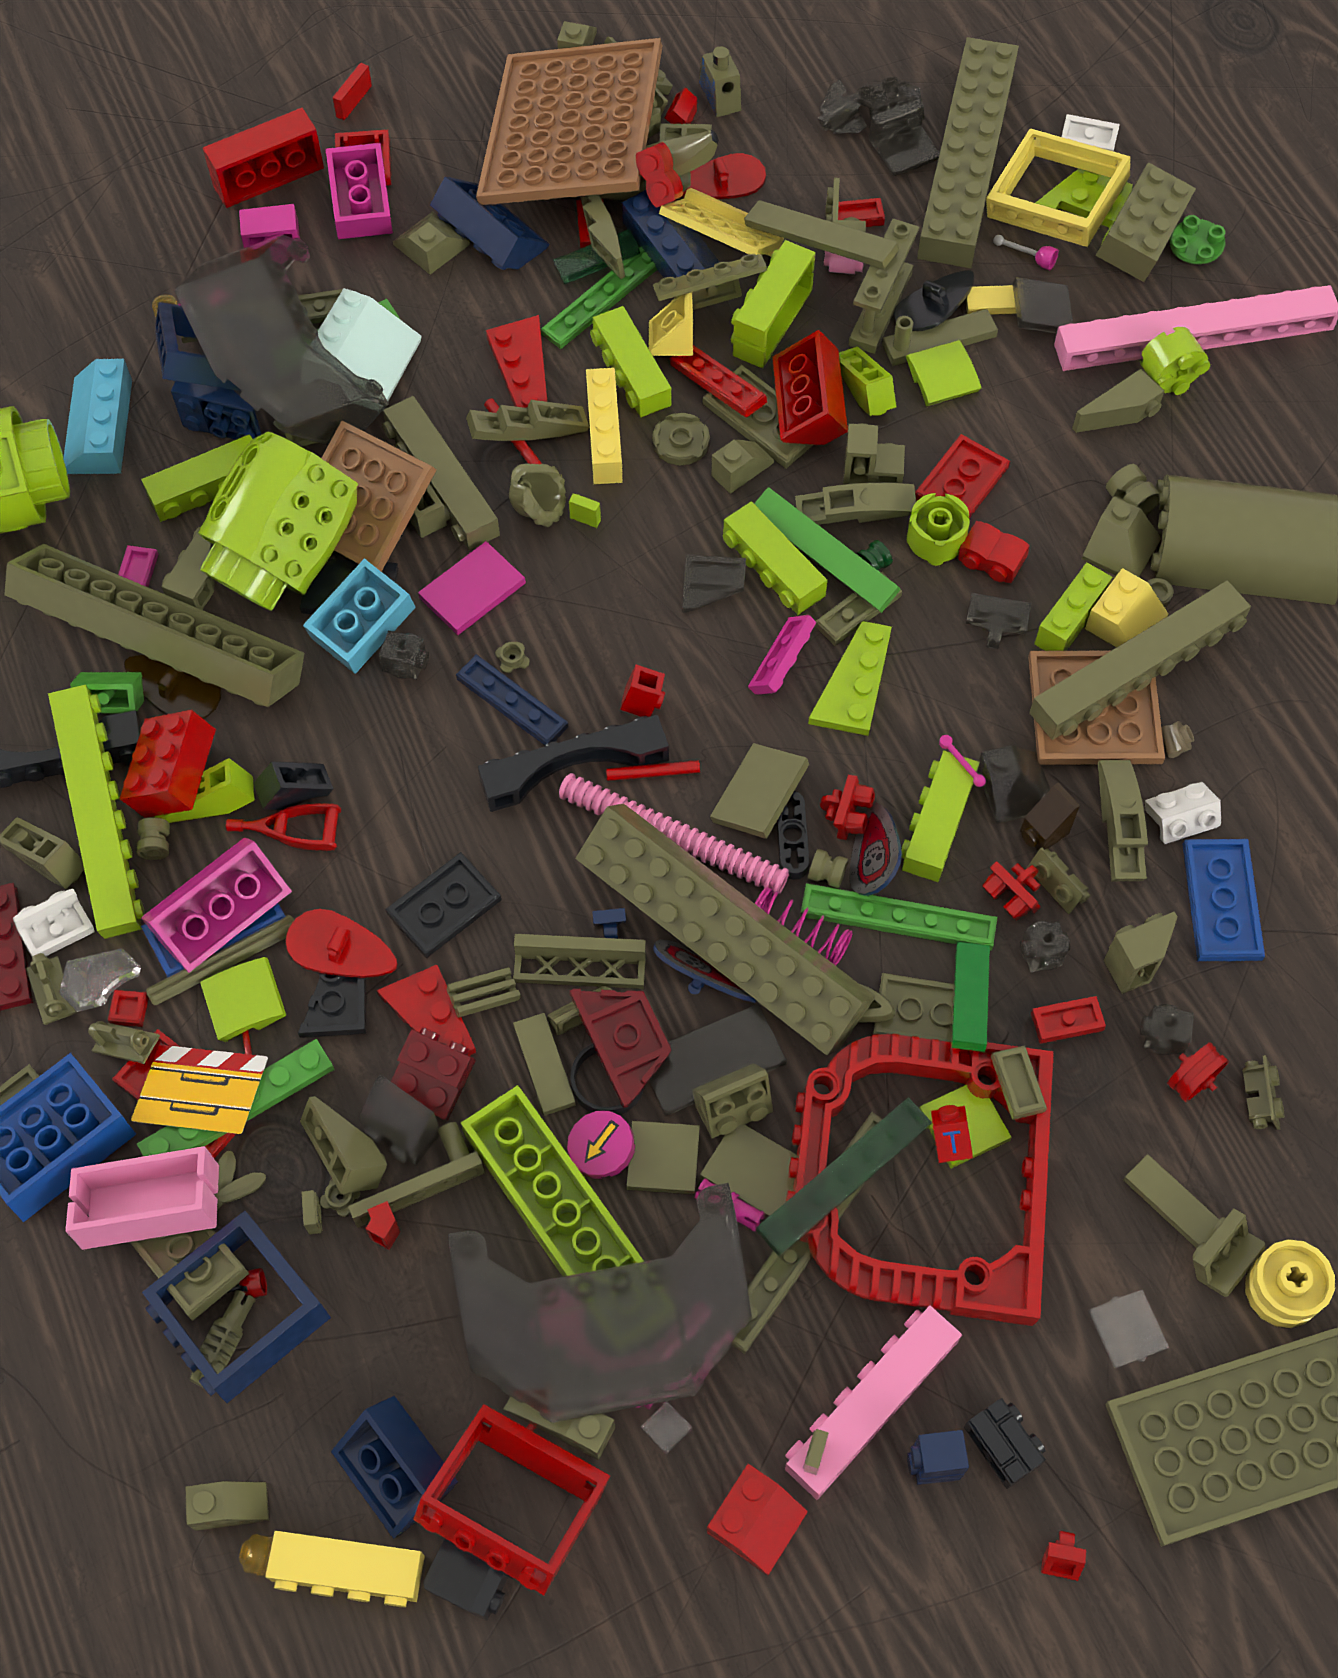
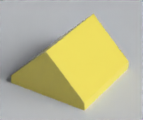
[649,292,693,356]

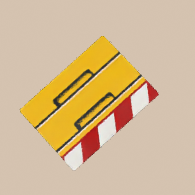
[131,1045,268,1134]

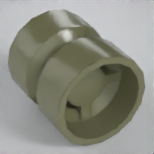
[1106,464,1160,516]

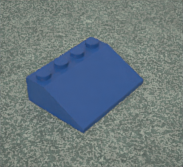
[0,1053,136,1222]

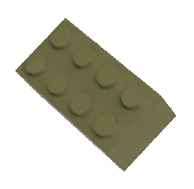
[1095,162,1196,282]

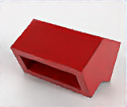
[664,87,697,124]
[365,1201,401,1250]

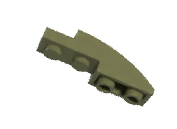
[795,483,916,525]
[1098,760,1148,882]

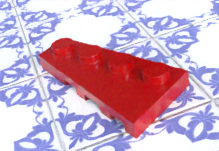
[486,315,547,408]

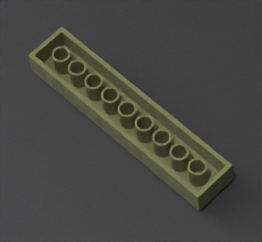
[917,37,1019,268]
[4,544,305,707]
[575,804,876,1055]

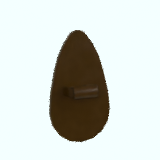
[124,655,221,719]

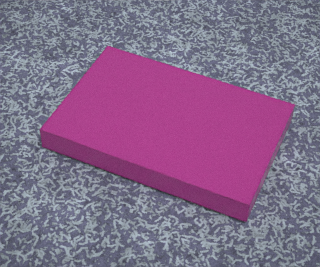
[418,541,526,635]

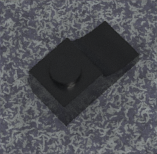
[253,762,334,810]

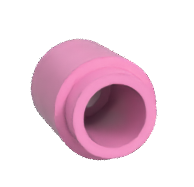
[824,251,863,274]

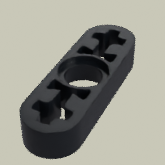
[777,791,809,880]

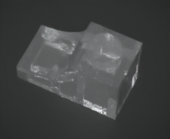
[59,948,141,1012]

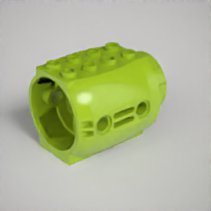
[0,406,70,534]
[197,431,359,612]

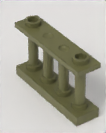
[849,219,919,354]

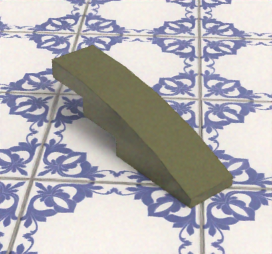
[580,194,625,279]
[466,400,589,441]

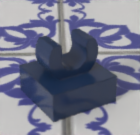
[592,908,626,939]

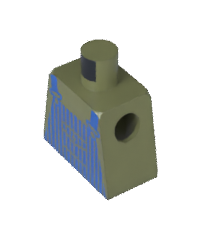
[699,46,741,117]

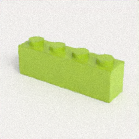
[590,306,671,418]
[141,434,253,522]
[723,501,827,615]
[901,750,980,882]

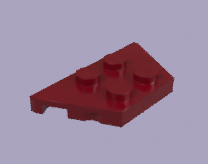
[569,989,672,1109]

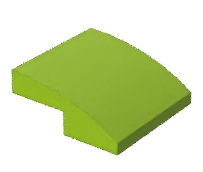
[906,340,982,407]
[200,957,287,1042]

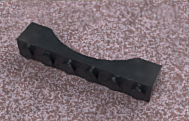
[0,710,142,788]
[478,715,669,812]

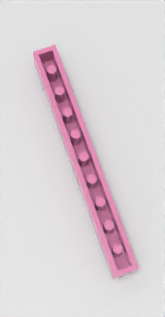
[1054,285,1338,371]

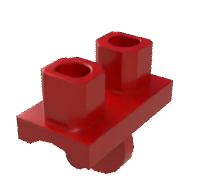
[820,775,875,840]
[982,861,1041,921]

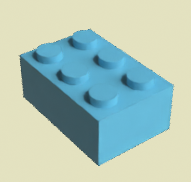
[303,558,416,674]

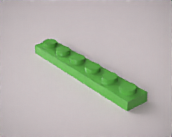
[137,1039,335,1156]

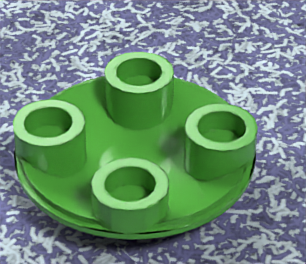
[1169,215,1225,264]

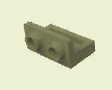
[1193,1208,1266,1297]

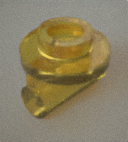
[239,1534,273,1577]

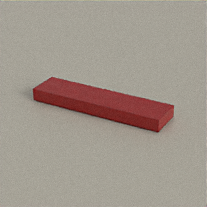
[669,345,767,418]

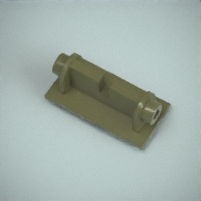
[1027,848,1091,914]
[26,953,76,1025]
[88,1021,160,1064]
[1242,1055,1285,1130]

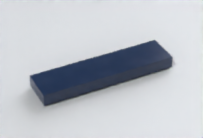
[456,654,568,745]

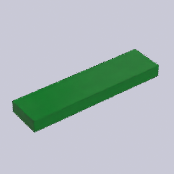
[951,942,990,1052]

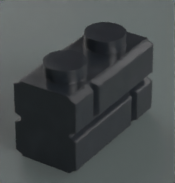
[964,1398,1046,1489]

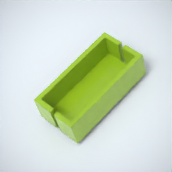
[731,240,816,368]

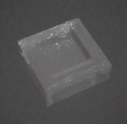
[641,1401,692,1455]

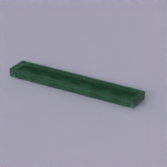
[756,1097,932,1257]

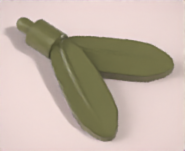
[214,1151,266,1211]

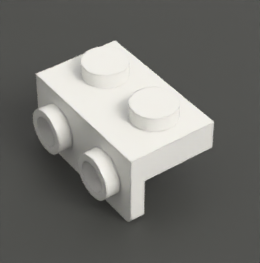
[1061,114,1120,151]
[1145,782,1221,844]
[13,889,95,957]

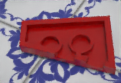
[376,965,476,1056]

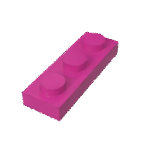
[748,615,816,694]

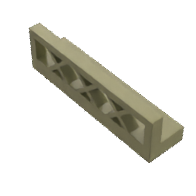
[513,934,646,989]

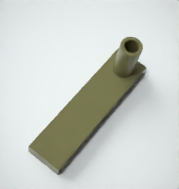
[882,309,998,366]
[348,1122,485,1228]

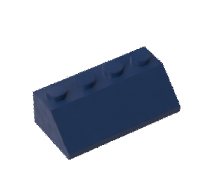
[430,176,549,270]
[622,190,719,278]

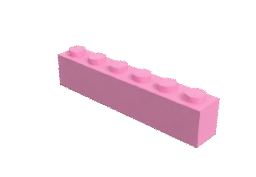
[785,1305,962,1500]

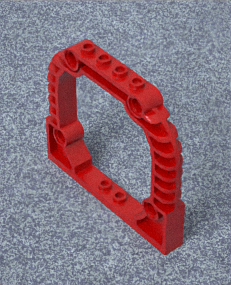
[785,1033,1054,1326]

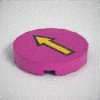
[567,1111,635,1179]

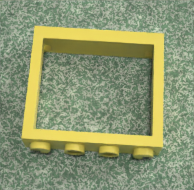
[986,129,1130,247]

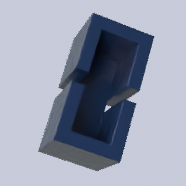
[907,1430,969,1485]

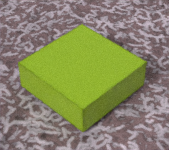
[569,494,601,528]

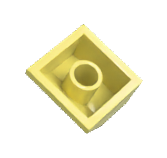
[1085,568,1168,647]

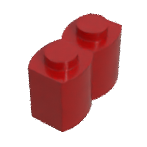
[636,142,683,208]
[958,521,1030,583]

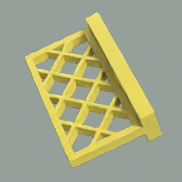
[659,188,784,257]

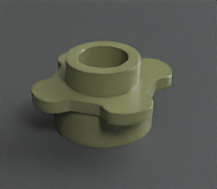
[495,642,530,673]
[320,1179,361,1217]

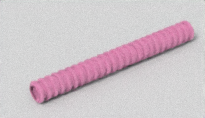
[559,773,789,894]

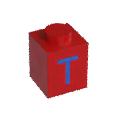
[931,1105,973,1163]

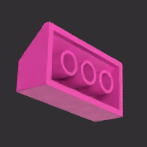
[141,838,292,973]

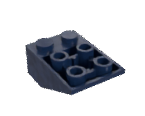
[171,381,261,440]

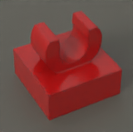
[1041,1531,1086,1581]

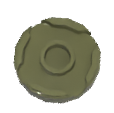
[652,413,710,466]

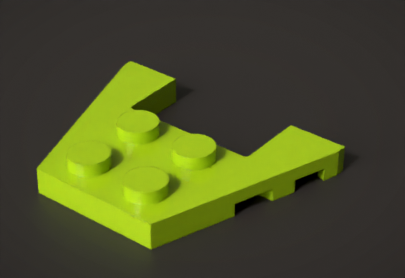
[1036,168,1133,245]

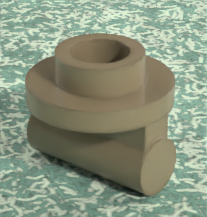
[1161,721,1194,758]

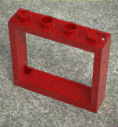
[413,1404,610,1595]

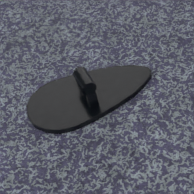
[894,270,975,331]

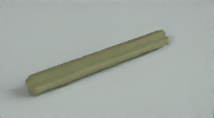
[146,915,294,1005]

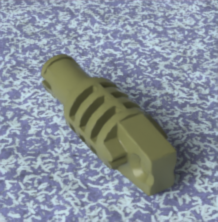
[189,1290,256,1388]

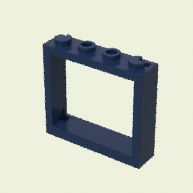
[155,302,277,395]
[142,1211,331,1403]

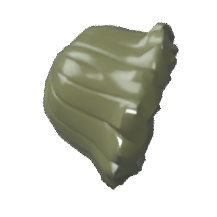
[509,464,566,527]

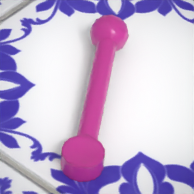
[939,735,986,787]

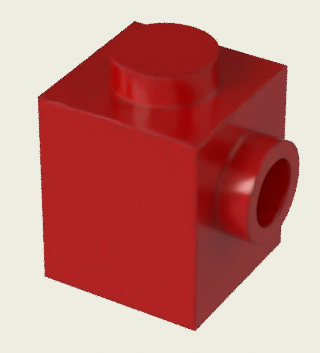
[620,664,665,717]

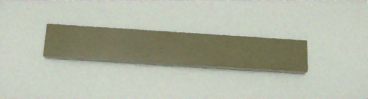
[716,1112,900,1354]

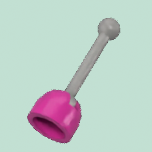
[993,235,1059,271]

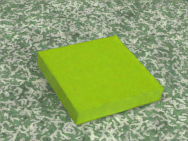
[919,1085,1012,1169]

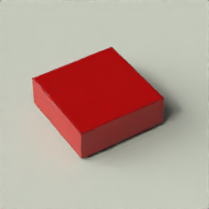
[108,990,149,1027]

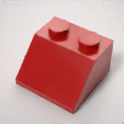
[707,1464,808,1576]

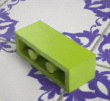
[1034,562,1113,651]

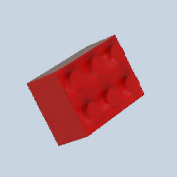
[120,710,216,818]

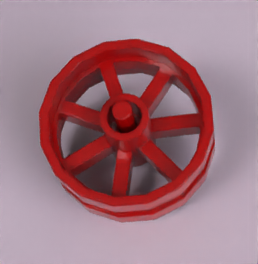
[1167,1042,1229,1102]

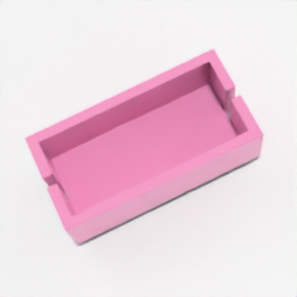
[66,1146,219,1250]

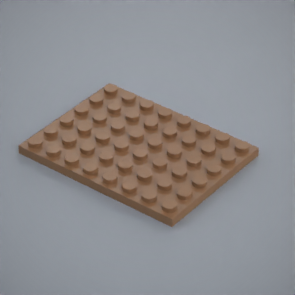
[476,38,662,205]

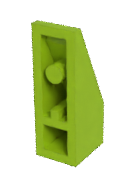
[839,346,896,416]
[155,758,255,823]

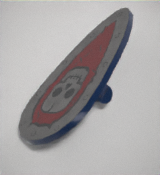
[849,802,902,896]
[653,940,758,1003]

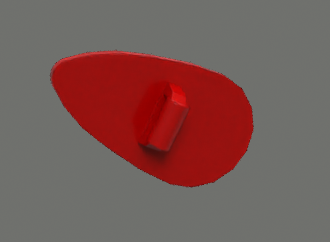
[681,153,766,199]
[286,909,397,978]

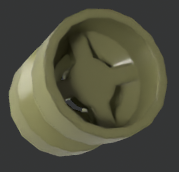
[136,817,170,860]
[808,849,849,889]

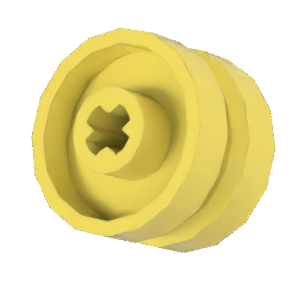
[1245,1239,1335,1328]

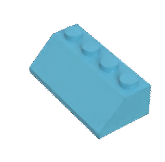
[64,359,132,474]

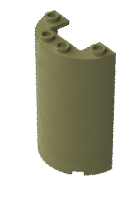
[1151,475,1338,605]

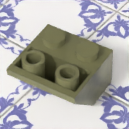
[1104,911,1177,994]
[692,1063,773,1138]

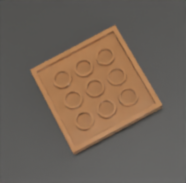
[321,421,437,572]
[1028,651,1165,765]

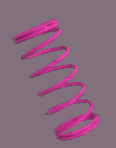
[755,887,853,966]

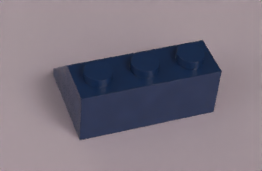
[331,1395,458,1539]

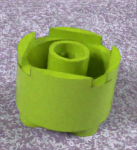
[1140,327,1210,395]
[906,493,970,566]

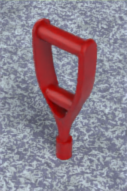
[226,803,341,851]

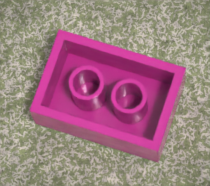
[326,143,393,239]

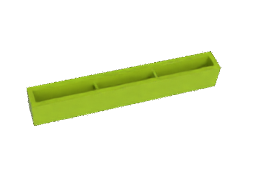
[48,685,145,939]

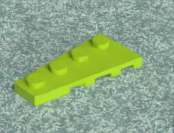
[808,621,892,736]

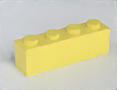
[586,368,623,484]
[265,1531,425,1607]

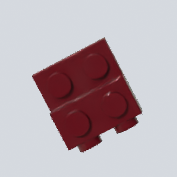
[386,1027,476,1120]

